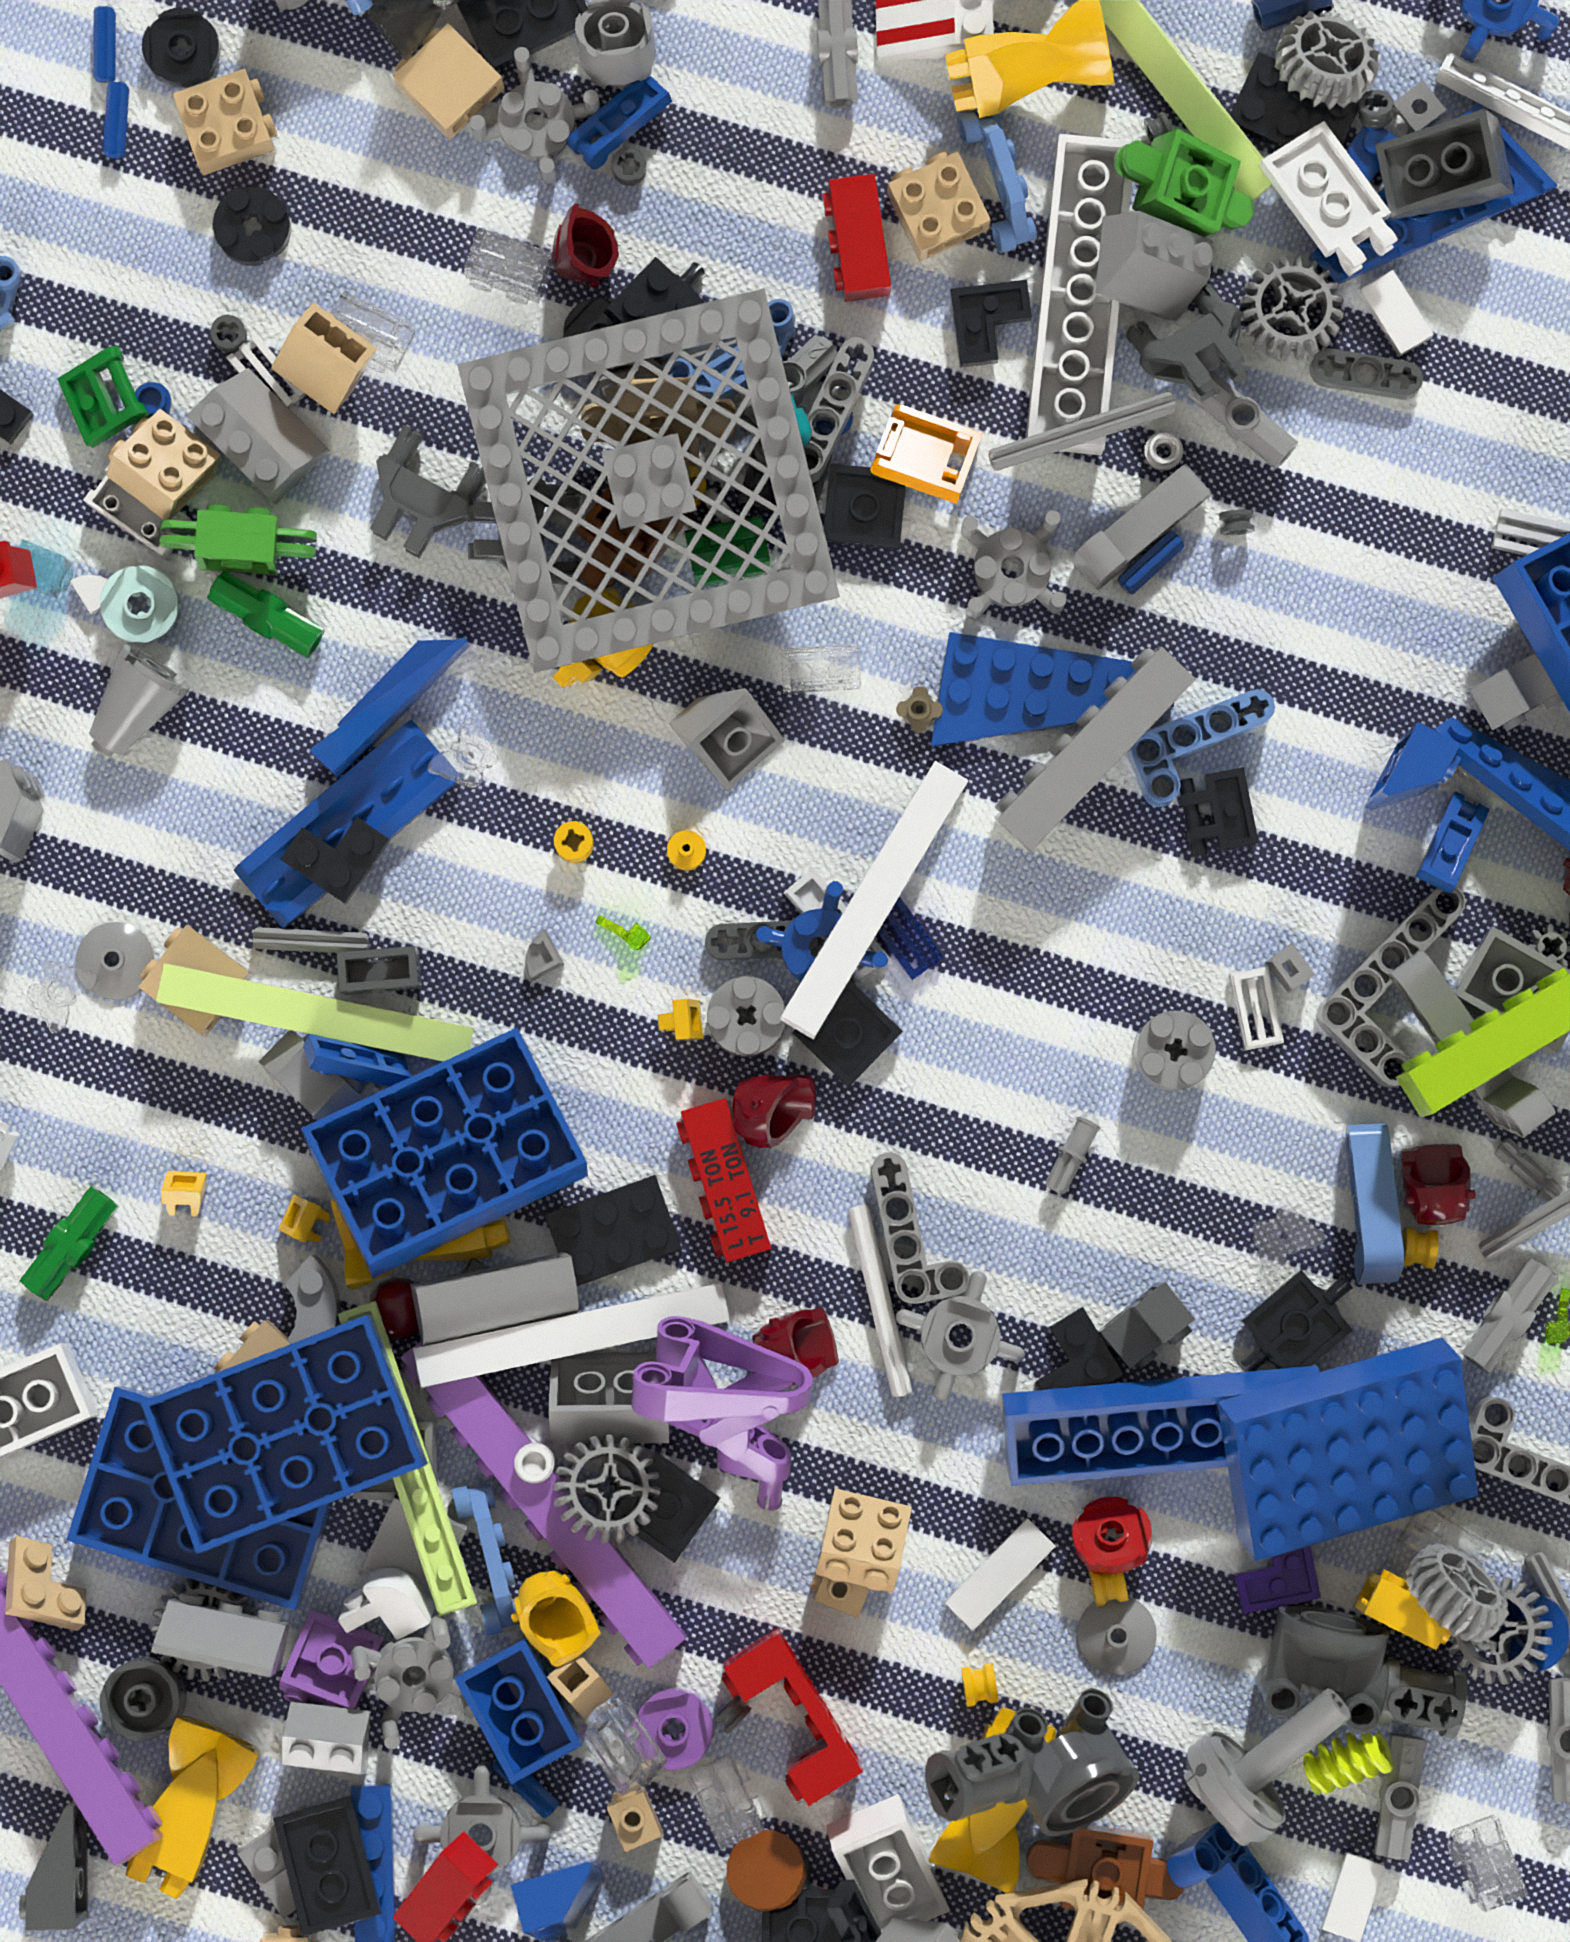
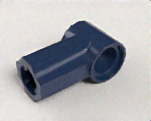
[1251,0,1334,32]

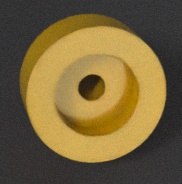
[667,830,706,871]

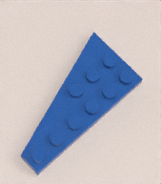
[1308,103,1557,284]
[931,632,1174,748]
[1433,717,1570,851]

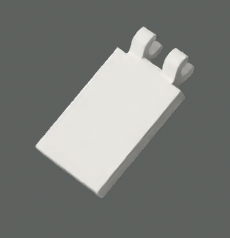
[1259,121,1398,277]

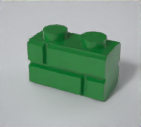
[685,515,770,586]

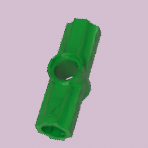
[207,570,325,659]
[19,1186,119,1301]

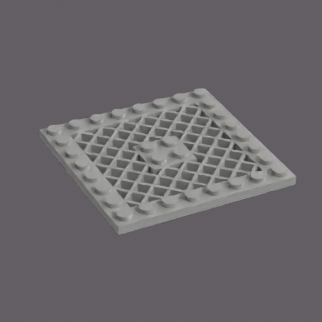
[457,288,840,673]

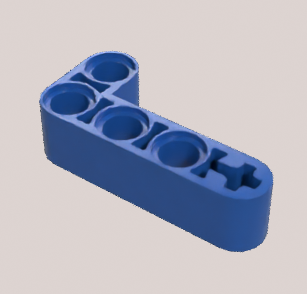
[1167,1821,1309,1942]

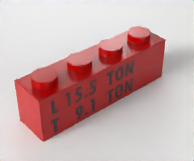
[676,1098,772,1263]

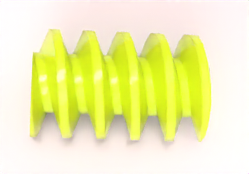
[1303,1731,1393,1796]

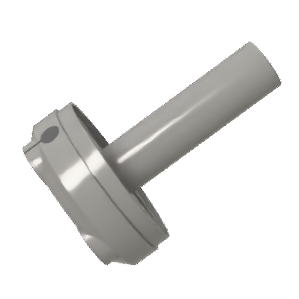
[1184,1688,1351,1846]

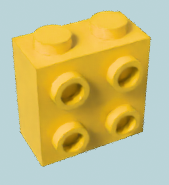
[1353,1569,1451,1650]

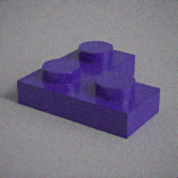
[1234,1546,1321,1614]

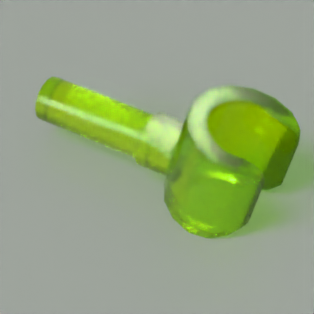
[595,915,651,950]
[1545,1288,1570,1344]

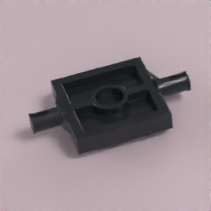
[604,256,706,366]
[1240,1270,1353,1372]
[762,1861,842,1942]

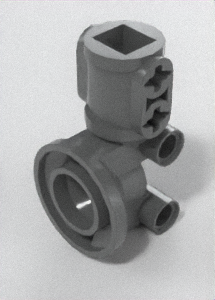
[1256,1604,1467,1739]
[925,1688,1139,1836]

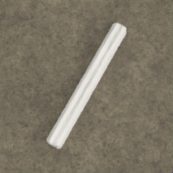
[848,1204,912,1397]

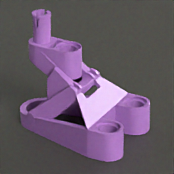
[631,1316,813,1511]

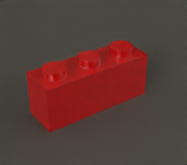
[822,173,891,302]
[392,1831,499,1942]

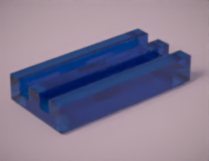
[877,896,944,981]

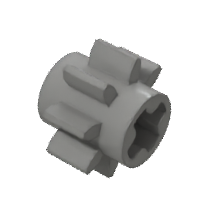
[1527,924,1570,967]

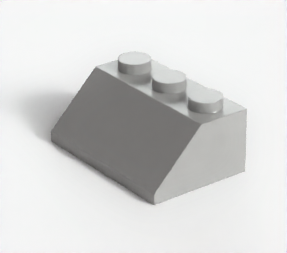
[1096,211,1213,321]
[186,368,330,505]
[0,759,45,863]
[1452,926,1570,1056]
[548,1353,670,1444]
[151,1592,291,1677]

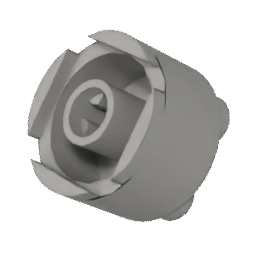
[575,0,656,87]
[707,976,785,1057]
[1133,1011,1216,1092]

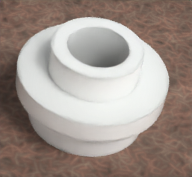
[1144,432,1183,471]

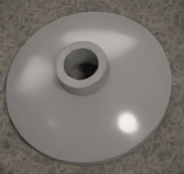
[76,922,155,1000]
[1077,1596,1156,1674]

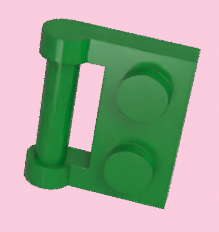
[57,346,149,448]

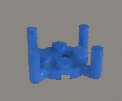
[1460,0,1559,63]
[756,881,888,982]

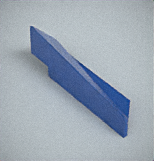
[309,638,470,778]

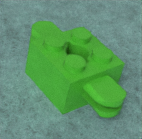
[1114,129,1254,237]
[159,505,317,576]

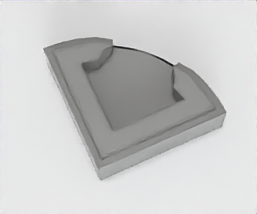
[525,929,564,983]

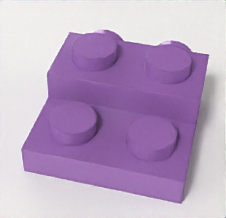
[279,1609,384,1709]

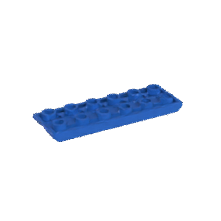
[233,720,462,929]

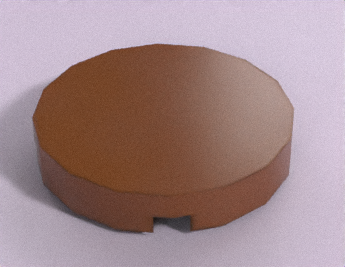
[727,1830,806,1912]

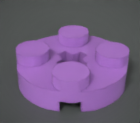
[634,1688,714,1770]

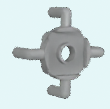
[470,47,600,184]
[961,510,1067,619]
[895,1271,1025,1401]
[351,1615,475,1749]
[413,1761,551,1904]

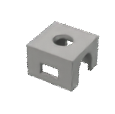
[1393,80,1446,134]
[1266,943,1315,993]

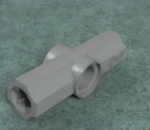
[817,0,858,108]
[737,334,838,429]
[1188,370,1298,469]
[1461,1258,1558,1373]
[1547,1678,1570,1802]
[1374,1734,1426,1860]

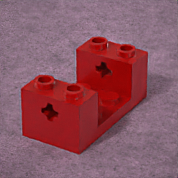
[721,1627,863,1807]

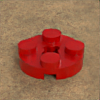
[1072,1496,1152,1574]

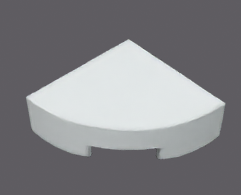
[70,575,108,615]

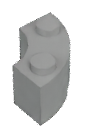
[1469,653,1563,732]
[259,1030,365,1120]
[284,1254,341,1344]

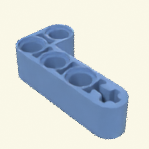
[1128,689,1275,807]
[1345,1123,1404,1285]

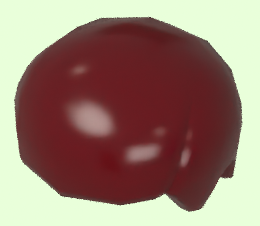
[370,1277,419,1340]

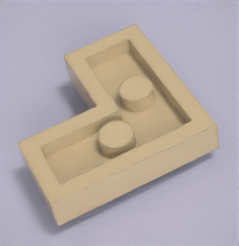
[5,1536,86,1631]

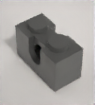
[336,946,422,995]

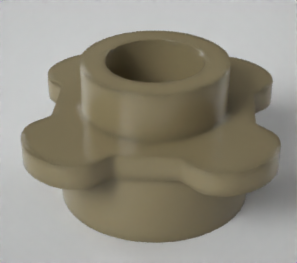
[896,686,943,733]

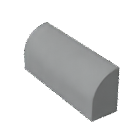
[410,1252,578,1346]

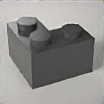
[1098,1282,1195,1369]

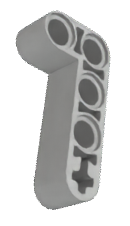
[754,337,874,483]
[1072,464,1212,590]
[871,1152,969,1304]
[1469,1396,1570,1505]
[584,1871,713,1942]

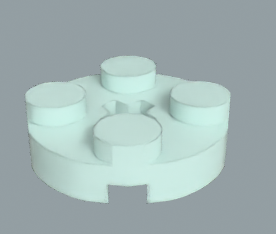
[100,566,178,644]

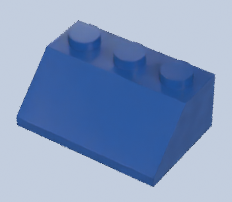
[1364,722,1461,810]
[454,1636,584,1785]
[511,1861,604,1942]

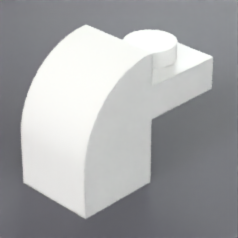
[338,1568,436,1640]

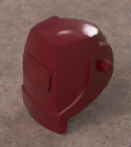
[552,204,619,288]
[733,1074,816,1148]
[1402,1144,1476,1225]
[752,1308,839,1387]

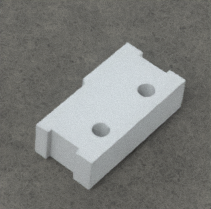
[83,465,191,560]

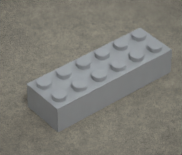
[994,646,1196,851]

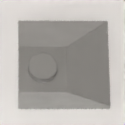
[668,688,785,791]

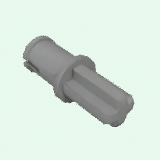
[1046,1116,1101,1194]

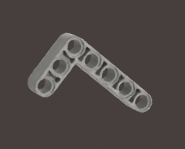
[1316,887,1466,1088]
[1388,950,1556,1138]

